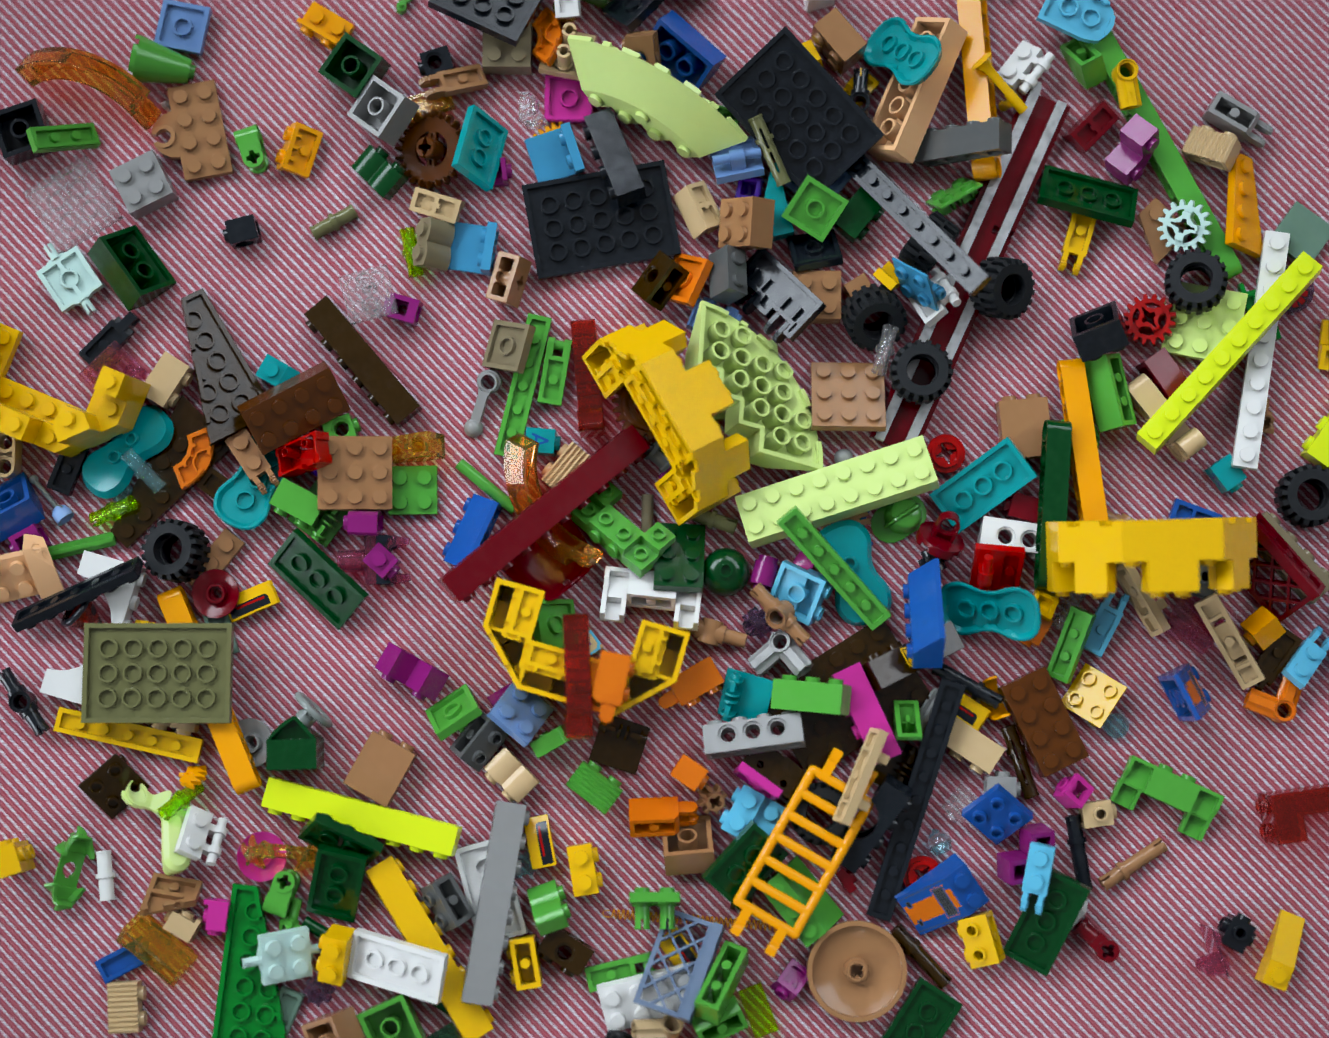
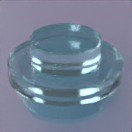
[1104,713,1129,738]

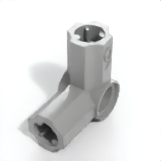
[747,630,814,678]

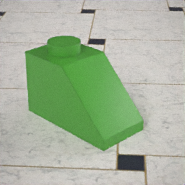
[1059,38,1108,89]

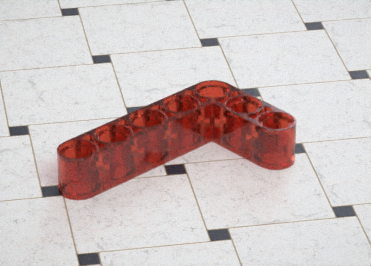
[571,319,605,438]
[563,613,594,740]

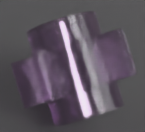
[742,607,773,639]
[302,975,336,1007]

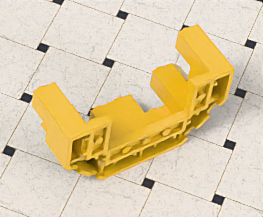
[582,320,750,526]
[0,323,151,457]
[1045,517,1257,598]
[483,578,690,717]

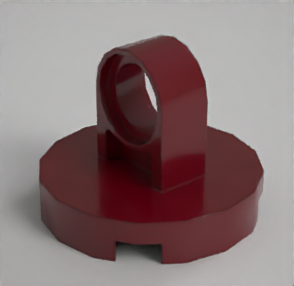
[915,511,965,560]

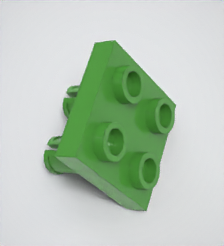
[629,887,680,930]

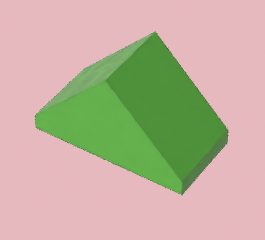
[893,700,923,740]

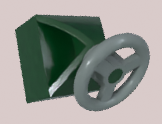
[266,691,333,770]

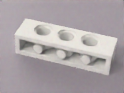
[977,516,1038,559]

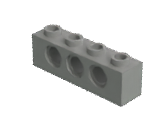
[702,710,806,760]

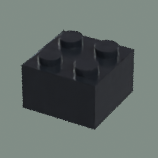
[0,98,52,166]
[1069,301,1130,363]

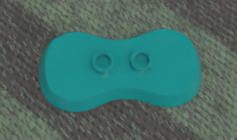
[863,17,942,85]
[81,405,174,499]
[213,436,293,530]
[820,520,892,626]
[942,581,1041,641]

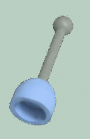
[29,475,74,526]

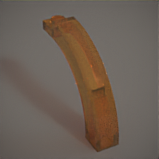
[15,47,162,130]
[503,433,603,568]

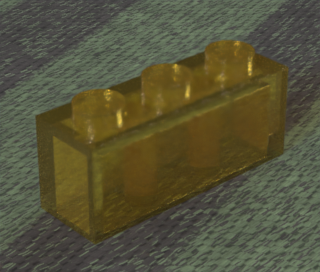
[116,911,199,988]

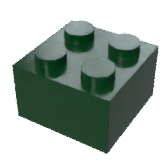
[318,32,391,100]

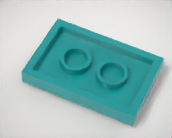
[451,104,508,192]

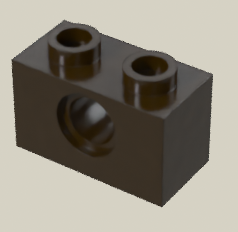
[631,250,689,311]
[537,928,596,977]

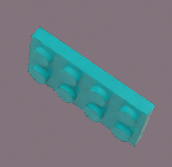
[929,436,1038,534]

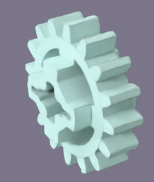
[1157,199,1212,252]

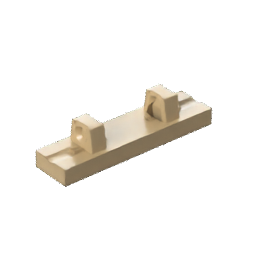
[1116,562,1171,637]
[1194,592,1265,690]
[832,727,890,826]

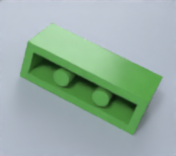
[1085,353,1137,433]
[771,675,852,716]
[694,940,748,1025]

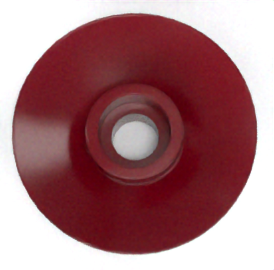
[192,569,240,618]

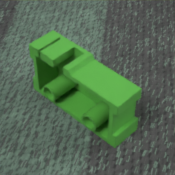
[529,713,593,758]

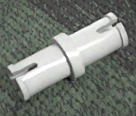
[95,850,116,902]

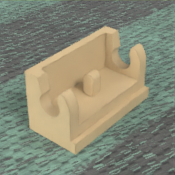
[673,180,720,239]
[409,186,465,224]

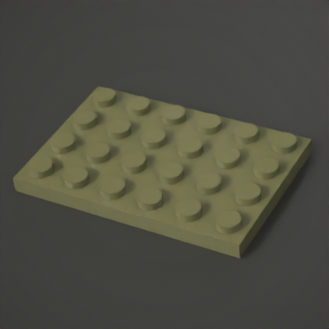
[81,623,234,723]

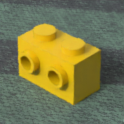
[0,837,36,879]
[566,842,603,897]
[957,909,1006,969]
[316,923,355,987]
[506,934,543,991]

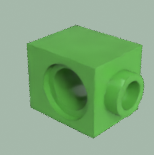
[322,413,361,436]

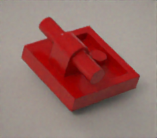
[969,543,1025,591]

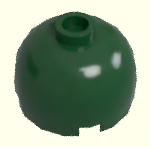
[703,548,750,597]

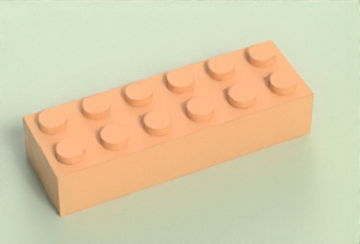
[867,17,968,164]

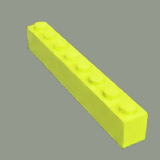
[261,777,463,860]

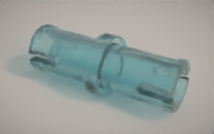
[120,447,166,494]

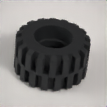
[898,211,960,274]
[1164,248,1228,315]
[970,256,1035,320]
[841,283,908,351]
[889,340,953,405]
[1274,464,1329,528]
[141,519,211,583]
[791,782,850,846]

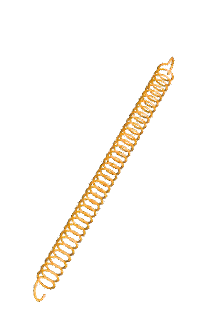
[602,909,776,932]

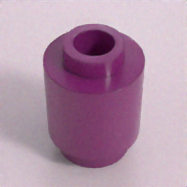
[749,554,779,590]

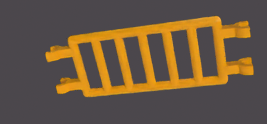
[729,748,879,958]

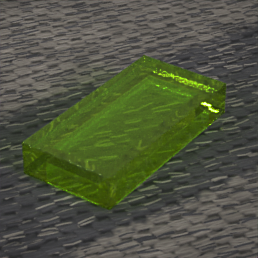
[738,982,779,1038]

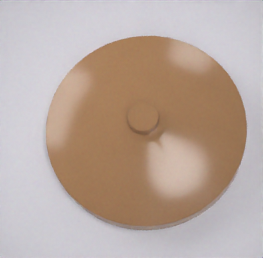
[807,920,907,1022]

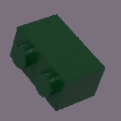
[832,187,885,244]

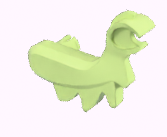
[121,780,191,875]

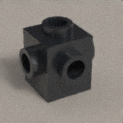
[1214,912,1256,954]

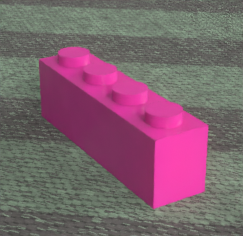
[831,662,902,766]

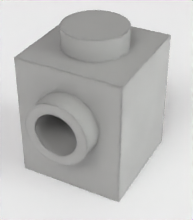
[983,771,1021,798]

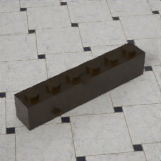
[304,295,422,427]

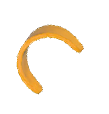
[980,675,1011,720]

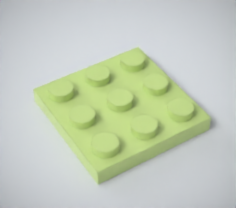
[1161,282,1248,361]

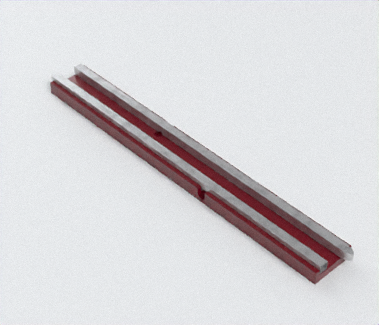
[869,82,1071,446]

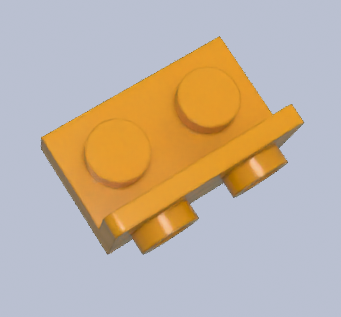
[296,1,355,50]
[275,122,323,179]

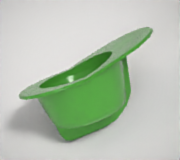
[871,496,927,543]

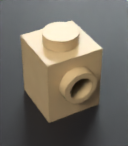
[1078,799,1117,829]

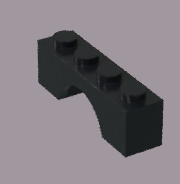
[830,773,913,874]

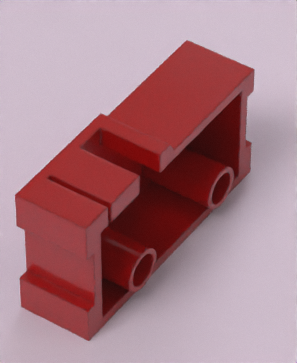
[275,430,333,479]

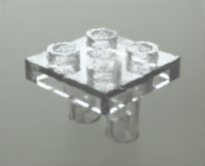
[338,264,399,325]

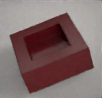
[835,866,858,894]

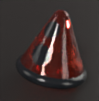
[61,601,102,630]

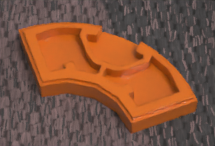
[532,7,563,67]
[173,428,214,490]

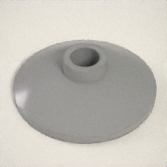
[238,718,271,767]

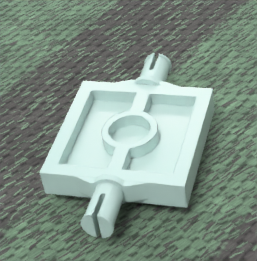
[36,243,105,316]
[242,926,321,986]

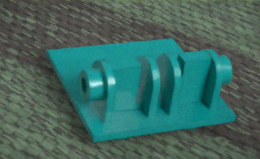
[717,667,773,722]

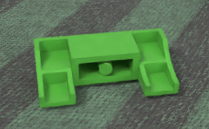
[571,481,676,578]
[1109,755,1225,842]

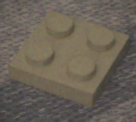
[482,319,536,374]

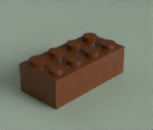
[237,361,351,455]
[997,666,1089,777]

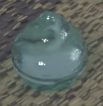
[927,829,952,856]

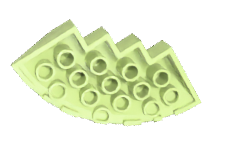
[567,35,748,158]
[684,300,823,471]

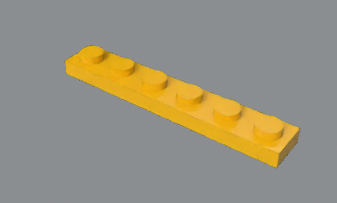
[53,707,205,763]

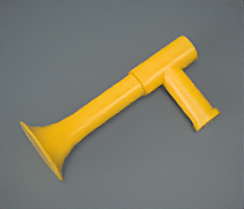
[971,52,1028,114]

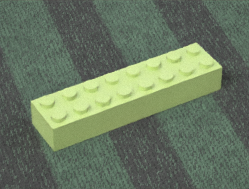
[735,435,940,549]

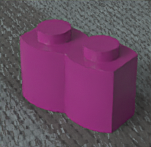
[343,510,384,536]

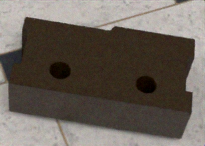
[741,751,806,802]

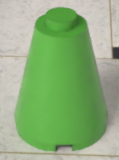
[127,34,196,84]

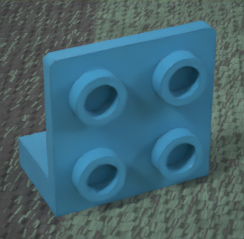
[524,122,585,182]
[448,222,500,276]

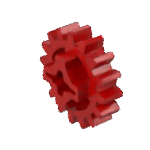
[1123,293,1177,347]

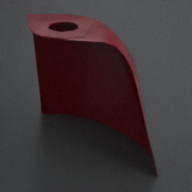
[501,518,596,601]

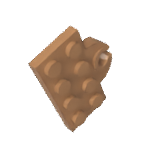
[151,79,234,183]

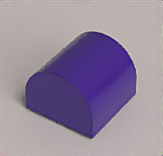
[735,177,764,198]

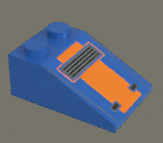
[1157,663,1211,721]
[894,853,989,935]

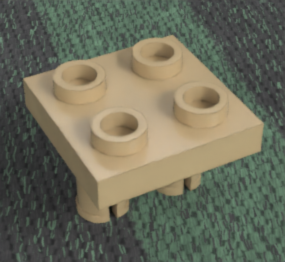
[539,22,596,81]

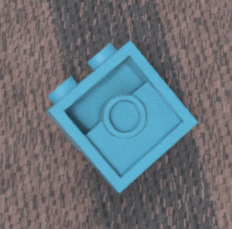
[770,560,833,626]
[719,785,785,838]

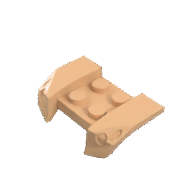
[0,534,64,604]

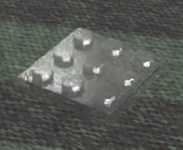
[23,155,123,253]

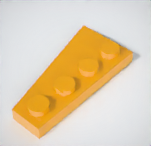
[1225,153,1262,258]

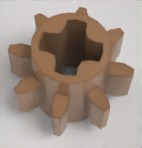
[696,783,728,814]

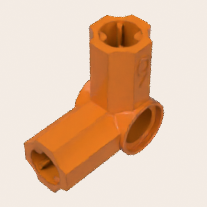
[1243,676,1303,723]

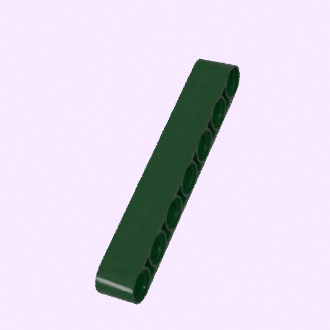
[1034,420,1072,590]

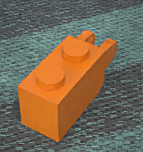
[592,650,636,724]
[658,656,725,709]
[629,796,699,838]

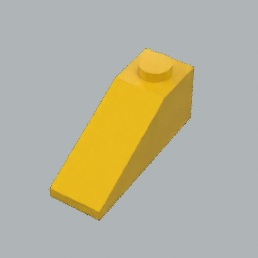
[1254,909,1305,992]

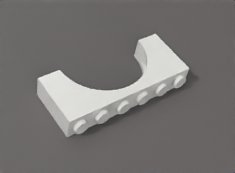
[40,550,147,705]

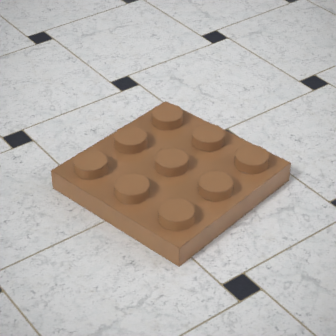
[810,362,886,432]
[318,436,392,510]

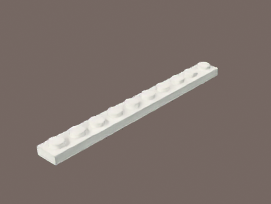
[1231,230,1290,471]

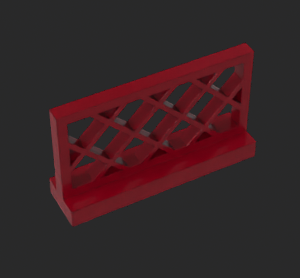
[1247,512,1326,622]

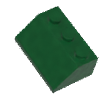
[87,225,177,311]

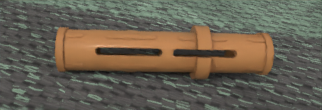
[1097,837,1168,892]

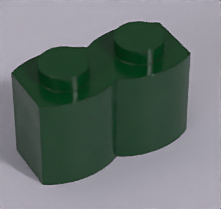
[351,145,408,201]

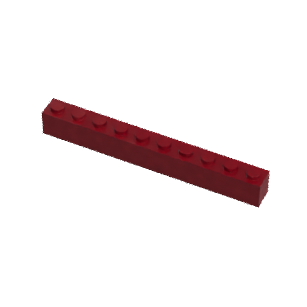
[438,425,650,603]

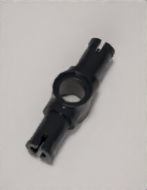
[850,68,871,117]
[0,667,50,737]

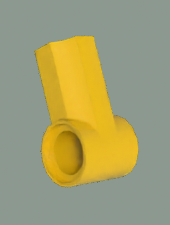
[1111,59,1142,111]

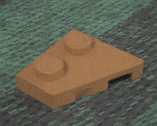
[1137,197,1189,265]
[140,872,203,916]

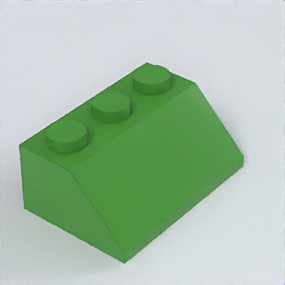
[764,856,844,948]

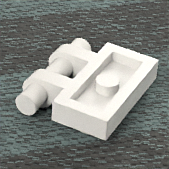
[998,40,1055,95]
[908,268,961,328]
[174,805,228,866]

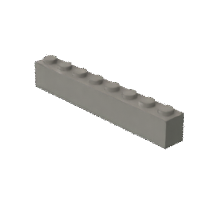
[461,800,530,1007]

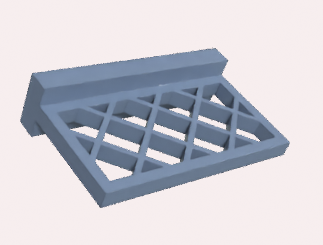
[633,910,725,1025]

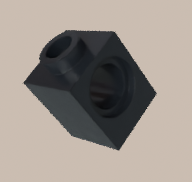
[417,45,454,77]
[223,214,263,249]

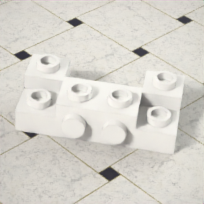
[600,566,702,631]

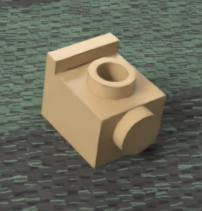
[163,908,204,943]

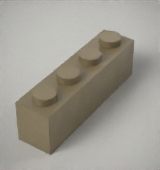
[1258,511,1329,605]

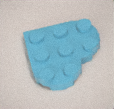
[1036,0,1116,44]

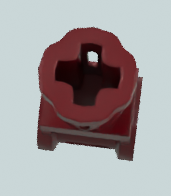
[1071,916,1120,962]

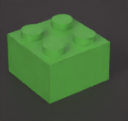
[357,994,426,1038]

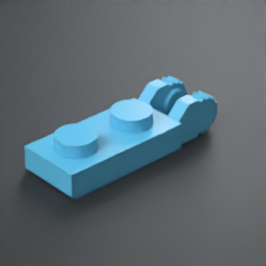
[1084,593,1130,657]
[1281,626,1329,689]
[1020,841,1056,915]

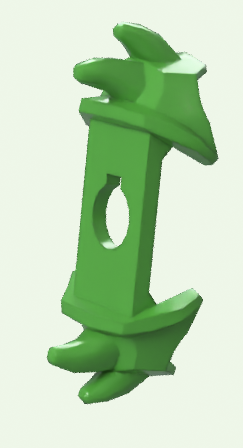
[44,825,95,911]

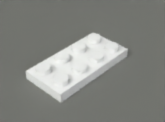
[455,840,528,938]
[347,927,449,1005]
[597,961,694,1031]

